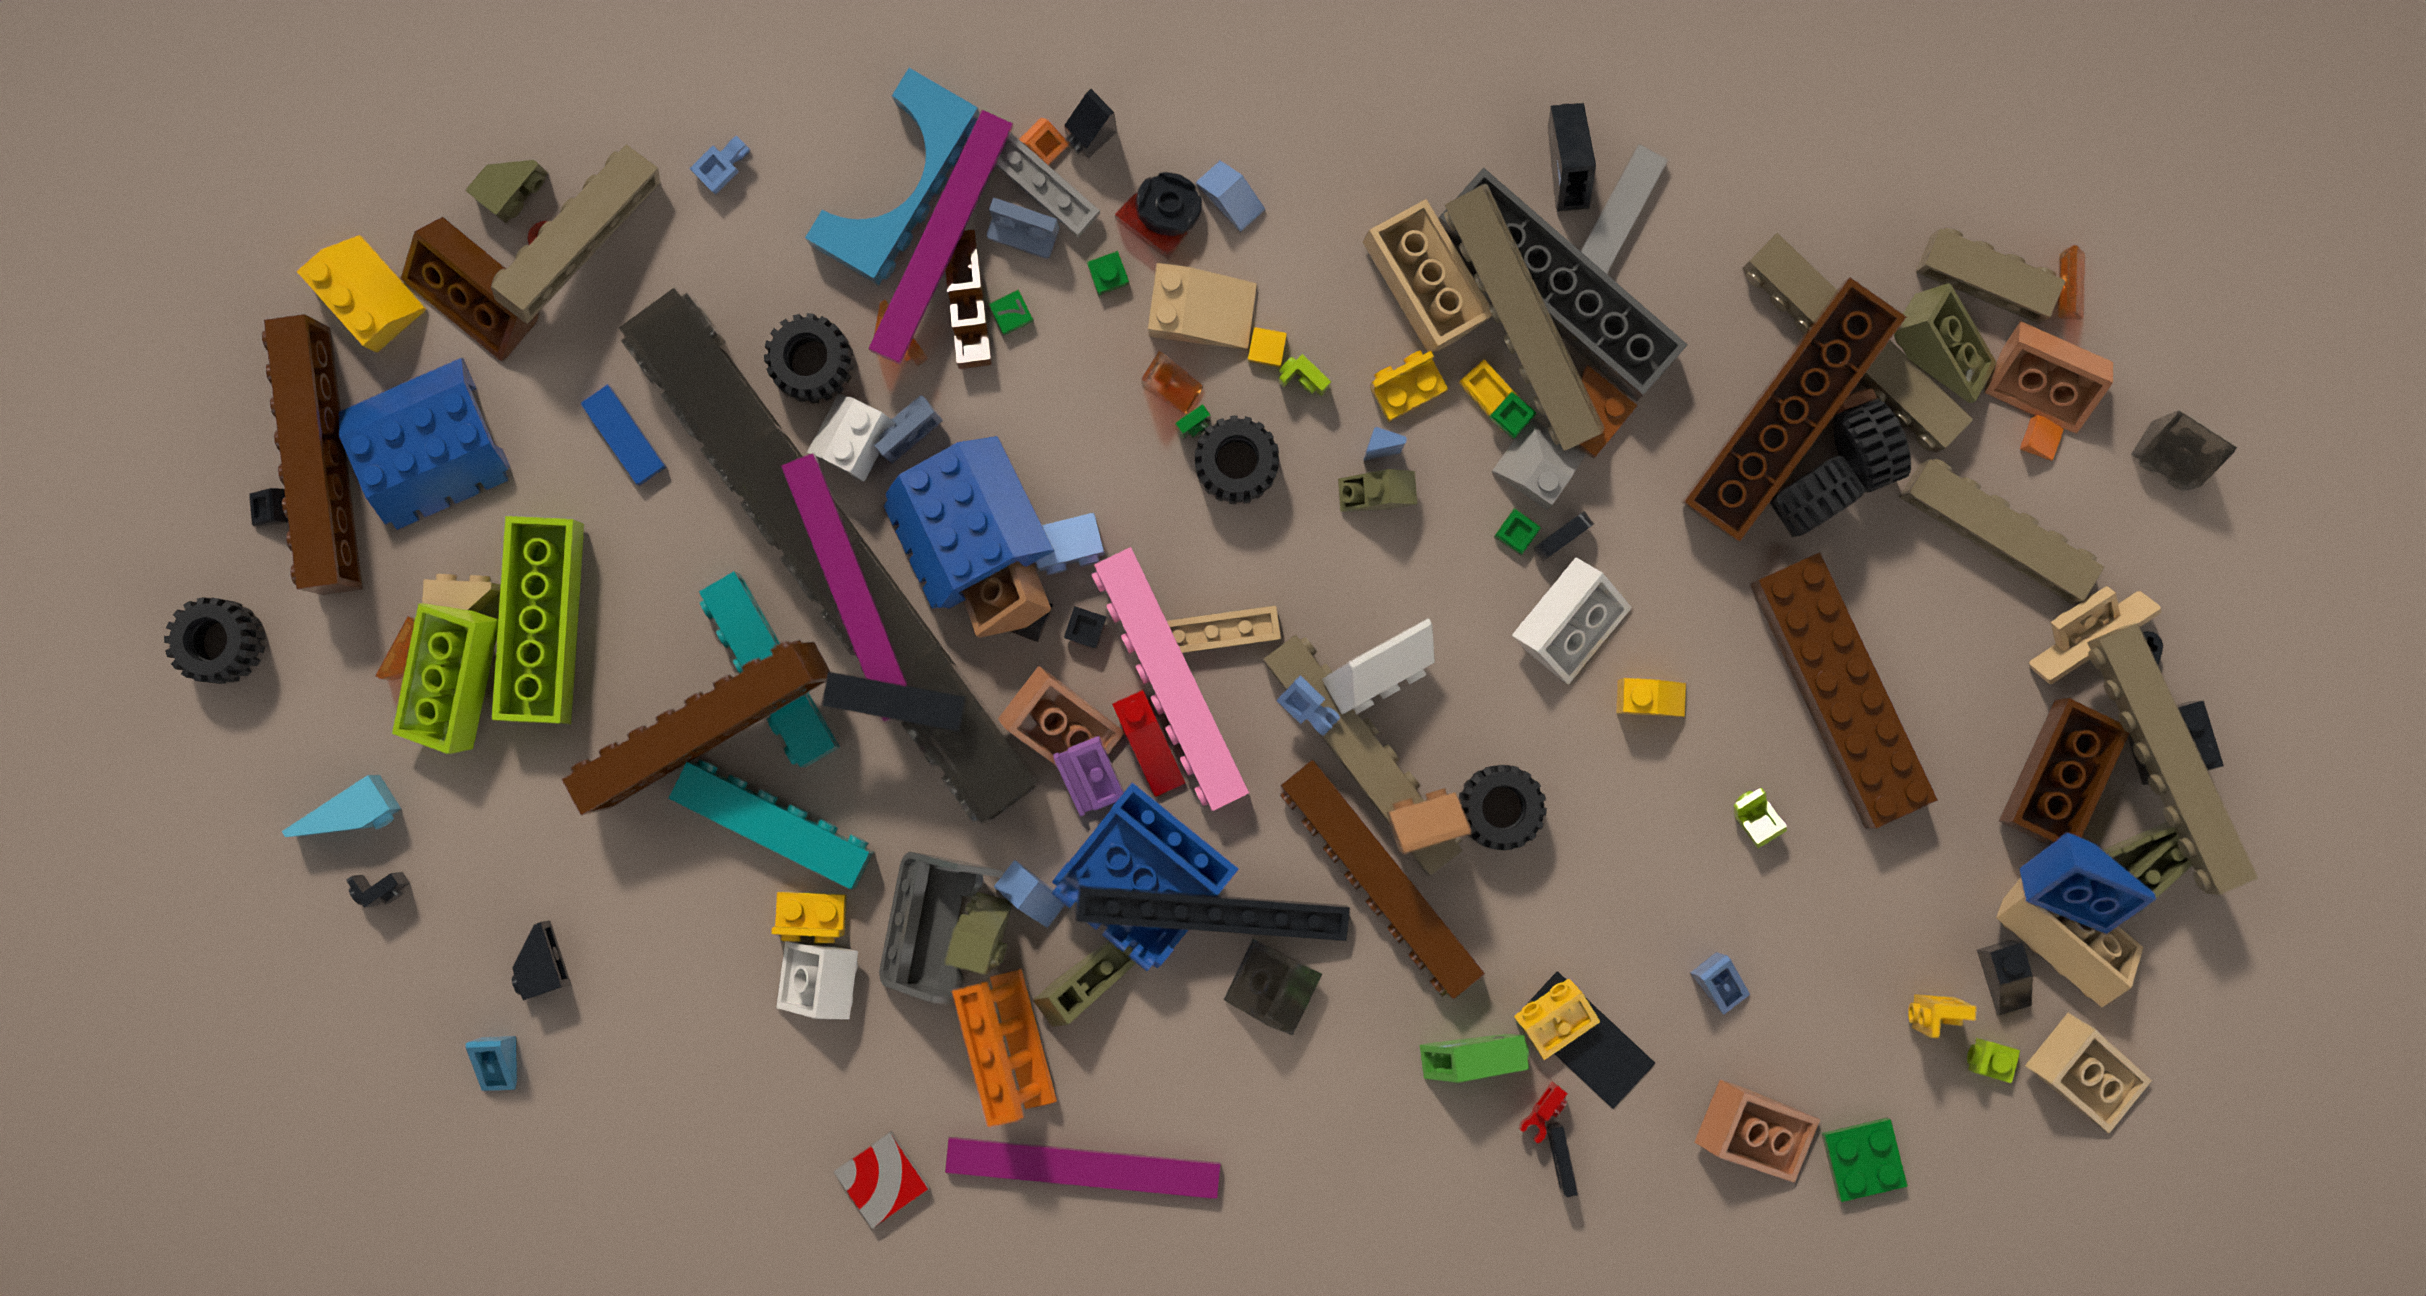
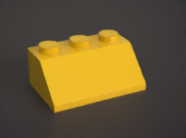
[296,235,427,353]

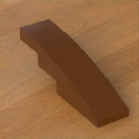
[945,229,992,369]

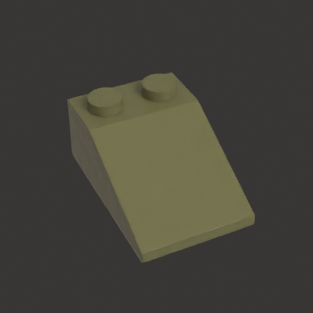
[1894,283,1997,403]

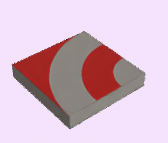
[834,1131,930,1229]

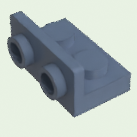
[986,197,1060,259]
[874,396,944,463]

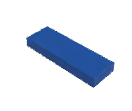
[580,384,667,486]

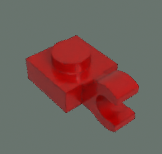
[1519,1081,1568,1144]

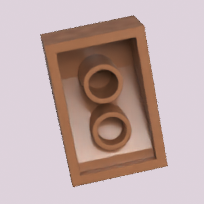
[998,666,1125,766]
[1694,1079,1820,1183]

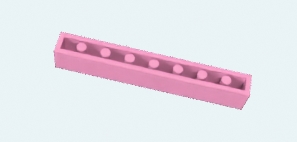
[1091,547,1249,811]

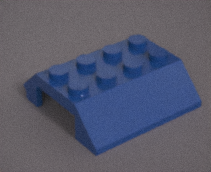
[339,357,510,530]
[883,436,1055,609]
[1051,782,1239,971]

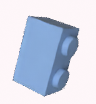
[1036,513,1105,575]

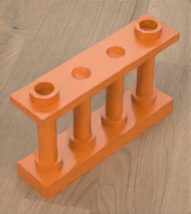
[952,969,1057,1127]

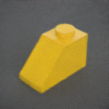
[1616,678,1686,717]

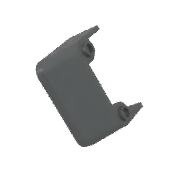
[879,852,1003,1005]

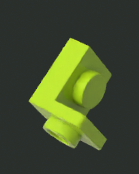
[1279,354,1331,396]
[1967,1038,2020,1083]

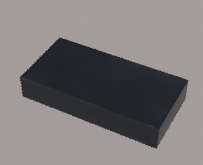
[1546,1122,1578,1198]

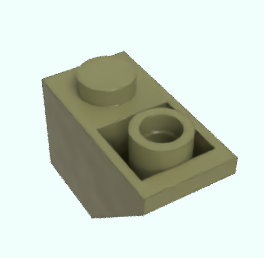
[465,160,548,223]
[1338,469,1417,512]

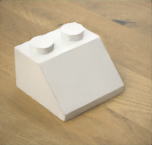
[807,394,895,482]
[776,941,858,1019]

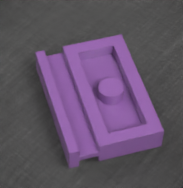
[1053,736,1124,816]

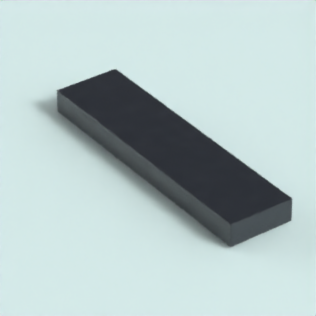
[821,672,966,731]

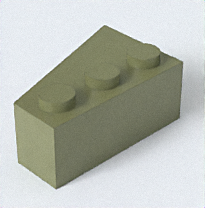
[2103,822,2192,913]
[945,892,1012,975]

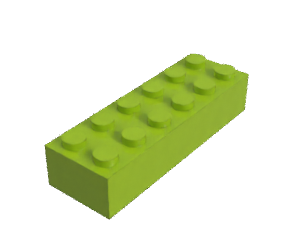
[492,516,584,724]

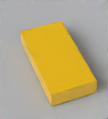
[1458,359,1519,432]

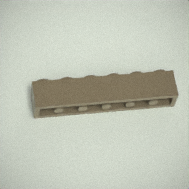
[491,144,660,324]
[1900,459,2105,604]

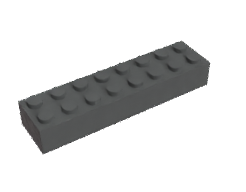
[1438,167,1688,402]

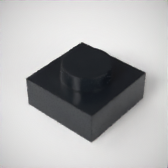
[1064,606,1107,649]

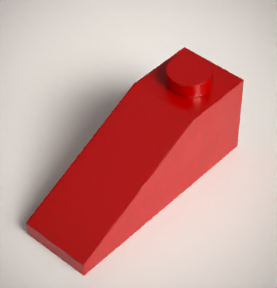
[1112,690,1186,797]

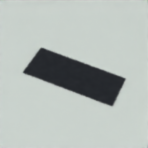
[1520,971,1655,1108]

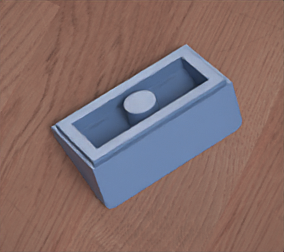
[1363,427,1407,461]

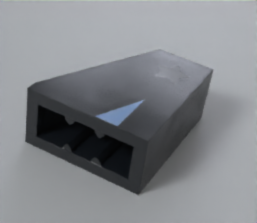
[1548,103,1596,212]

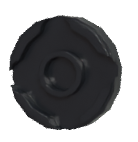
[1135,172,1202,236]

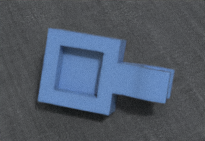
[689,136,750,195]
[1276,675,1340,736]

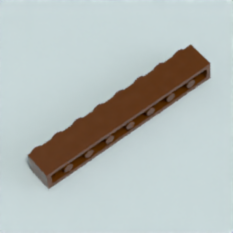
[1280,760,1485,1000]

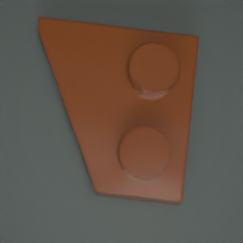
[1577,365,1638,459]

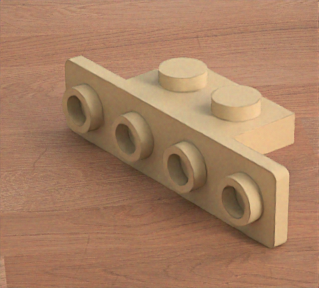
[2029,586,2162,684]

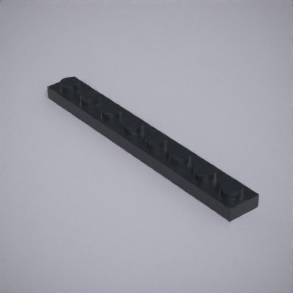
[1075,885,1350,941]

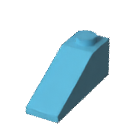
[282,775,401,837]

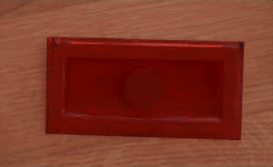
[1114,193,1188,259]

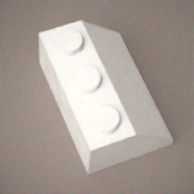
[1512,558,1632,685]
[1322,618,1435,714]

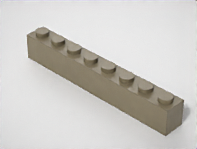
[1444,184,1605,451]
[1742,233,1973,453]
[2087,623,2258,895]
[1263,634,1463,876]

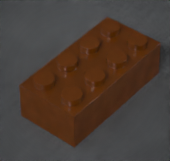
[1999,698,2130,846]

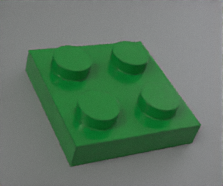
[1821,1117,1908,1202]

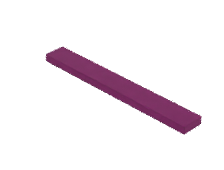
[868,110,1013,365]
[782,453,908,722]
[945,1137,1220,1199]

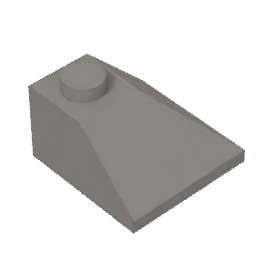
[1492,419,1585,510]

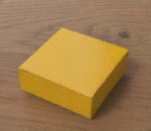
[1248,327,1287,368]

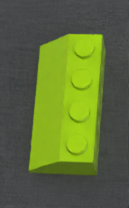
[392,603,498,754]

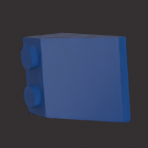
[2019,832,2156,934]

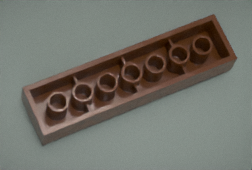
[1681,277,1907,542]
[262,314,363,595]
[1750,552,1938,829]
[561,640,831,816]

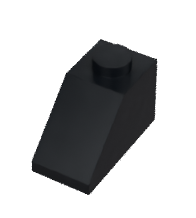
[1064,88,1117,158]
[512,920,571,1000]
[1977,940,2033,1016]

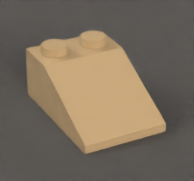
[1148,263,1257,350]
[2025,1013,2152,1133]

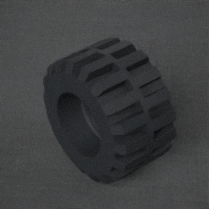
[764,313,855,404]
[1833,398,1911,493]
[1195,415,1279,505]
[1769,456,1866,537]
[164,597,266,684]
[1458,765,1547,851]

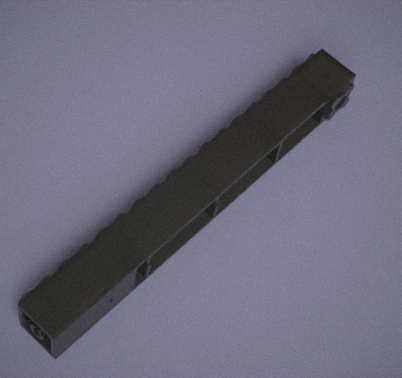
[619,288,1043,824]

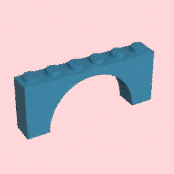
[805,68,980,286]

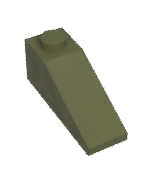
[1032,940,1136,1027]

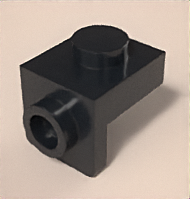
[346,872,410,908]

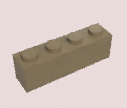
[1916,228,2066,324]

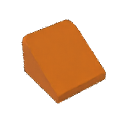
[1019,118,1068,165]
[2020,415,2064,461]

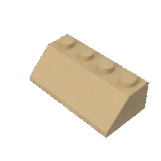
[1362,199,1493,354]
[1996,878,2143,1007]

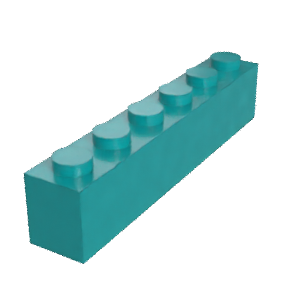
[699,571,840,768]
[668,759,874,889]

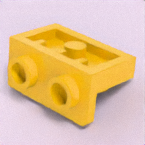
[1370,350,1448,422]
[771,892,847,943]
[1514,979,1600,1060]
[1908,994,1976,1038]

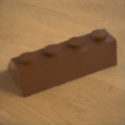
[400,217,541,362]

